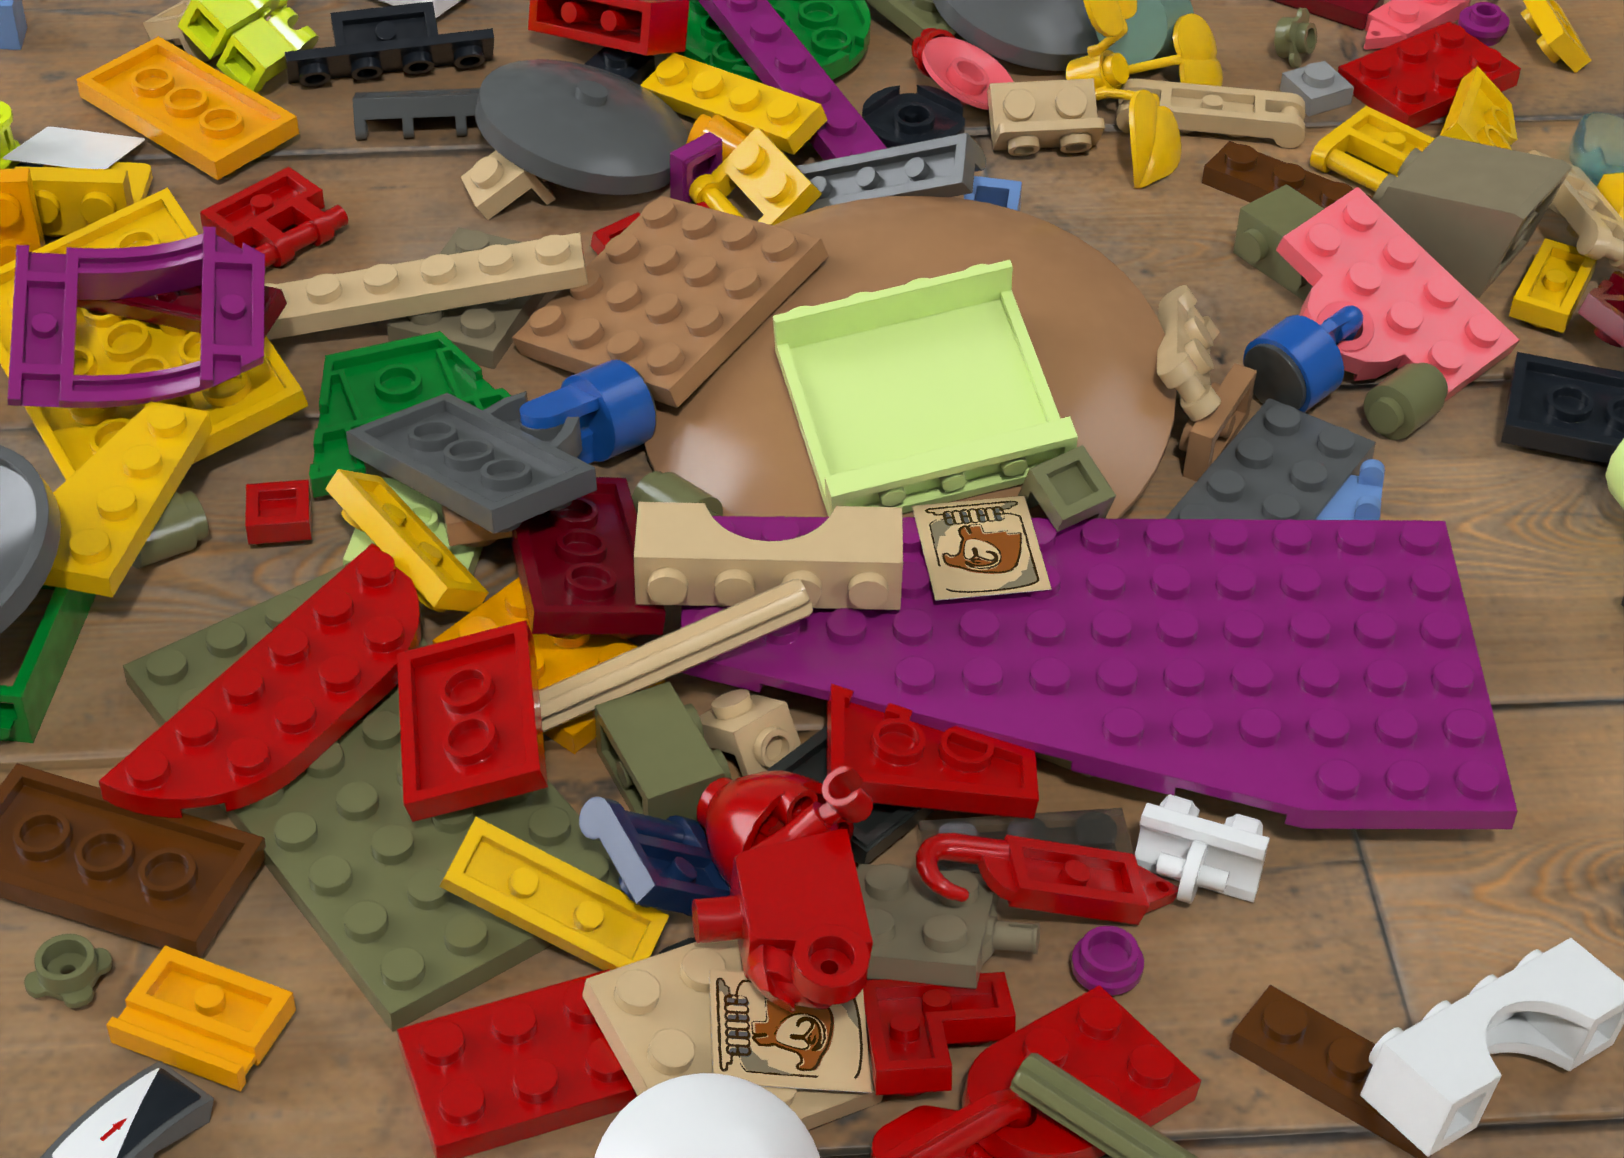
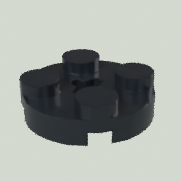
[862,85,966,148]

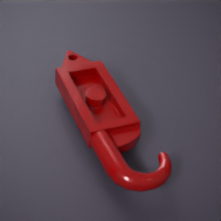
[915,833,1179,925]

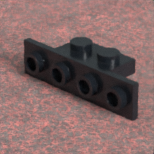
[285,1,494,86]

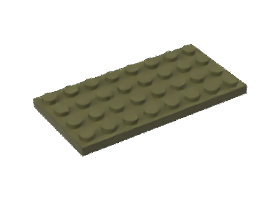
[123,563,623,1032]

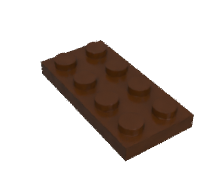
[0,763,266,958]

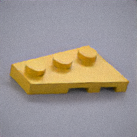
[1440,66,1518,150]

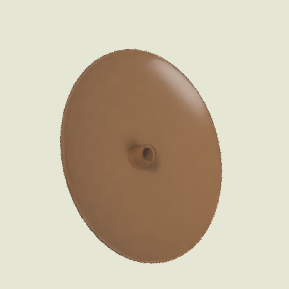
[644,196,1176,519]

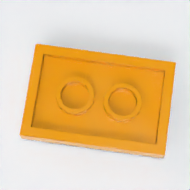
[432,577,665,754]

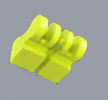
[178,0,319,93]

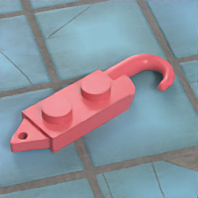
[1364,0,1471,50]

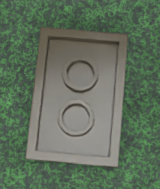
[387,227,546,369]

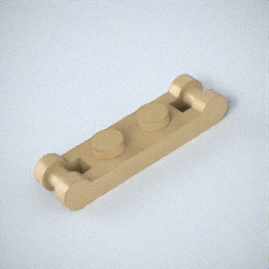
[1116,78,1305,149]
[1528,150,1624,271]
[1157,285,1221,421]

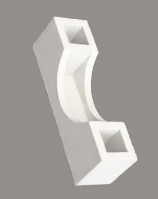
[1360,938,1624,1157]

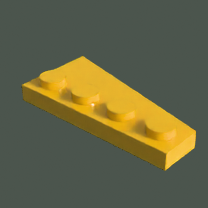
[43,401,212,598]

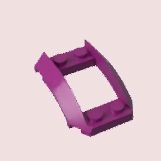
[7,226,265,408]

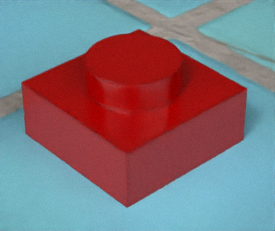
[245,479,312,545]

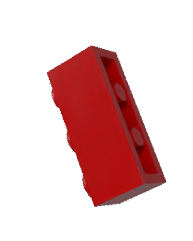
[528,0,690,56]

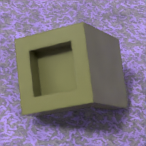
[1018,445,1116,532]

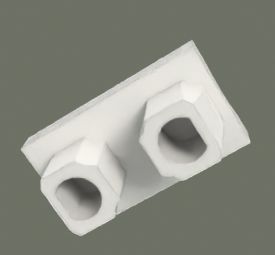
[1135,794,1270,904]

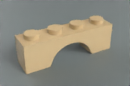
[634,502,903,610]

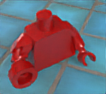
[692,766,873,1013]

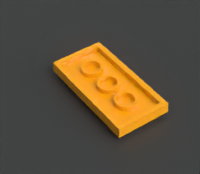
[76,36,299,180]

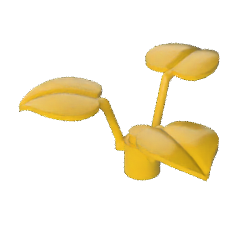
[1066,0,1223,189]

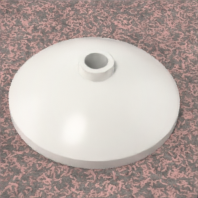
[594,1073,820,1158]

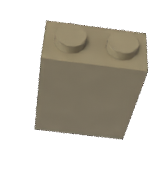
[1372,135,1572,298]

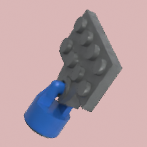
[346,359,656,534]

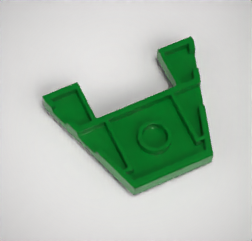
[309,331,511,498]

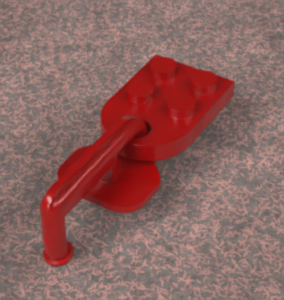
[871,985,1202,1158]

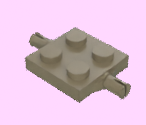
[857,864,1040,989]

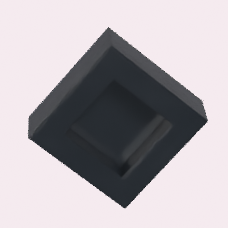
[585,47,655,85]

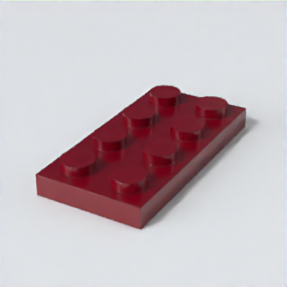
[511,477,666,638]

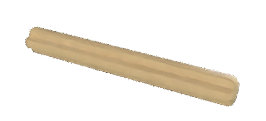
[539,579,813,733]

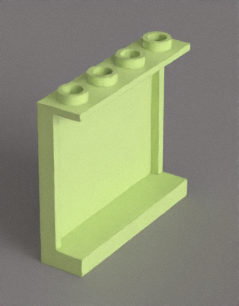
[773,260,1078,517]

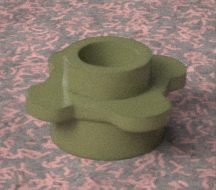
[1274,8,1317,68]
[24,934,113,1008]

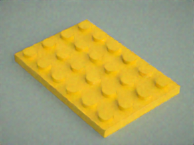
[0,187,309,481]

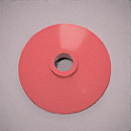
[922,37,1014,110]

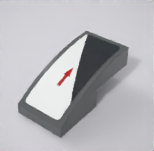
[40,1061,214,1158]

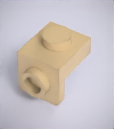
[461,150,556,220]
[699,689,801,777]

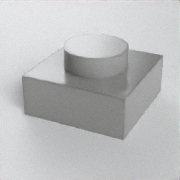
[1280,61,1354,117]

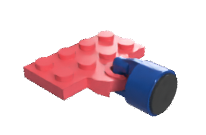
[1243,187,1520,412]

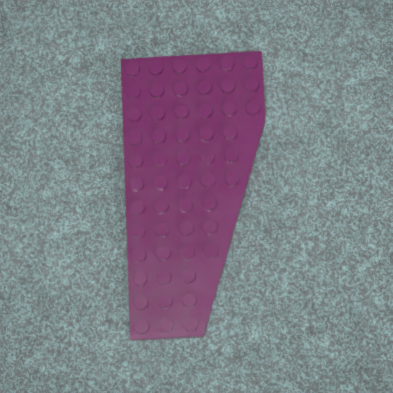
[681,516,1518,829]

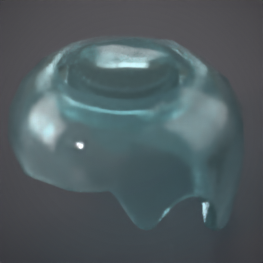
[1569,112,1624,187]

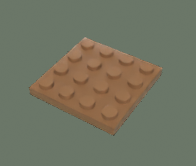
[512,195,829,408]

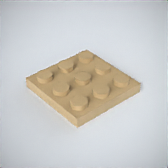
[582,940,883,1130]

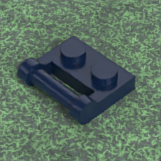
[579,796,731,917]

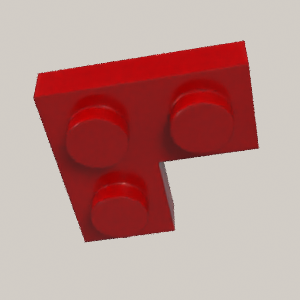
[863,972,1016,1096]

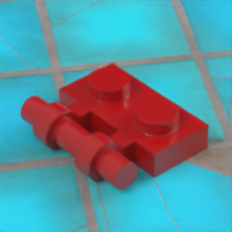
[200,166,348,268]

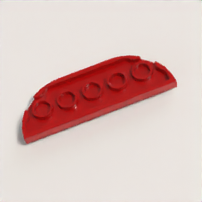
[99,543,421,818]

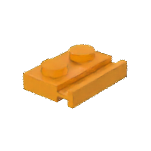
[106,946,296,1092]

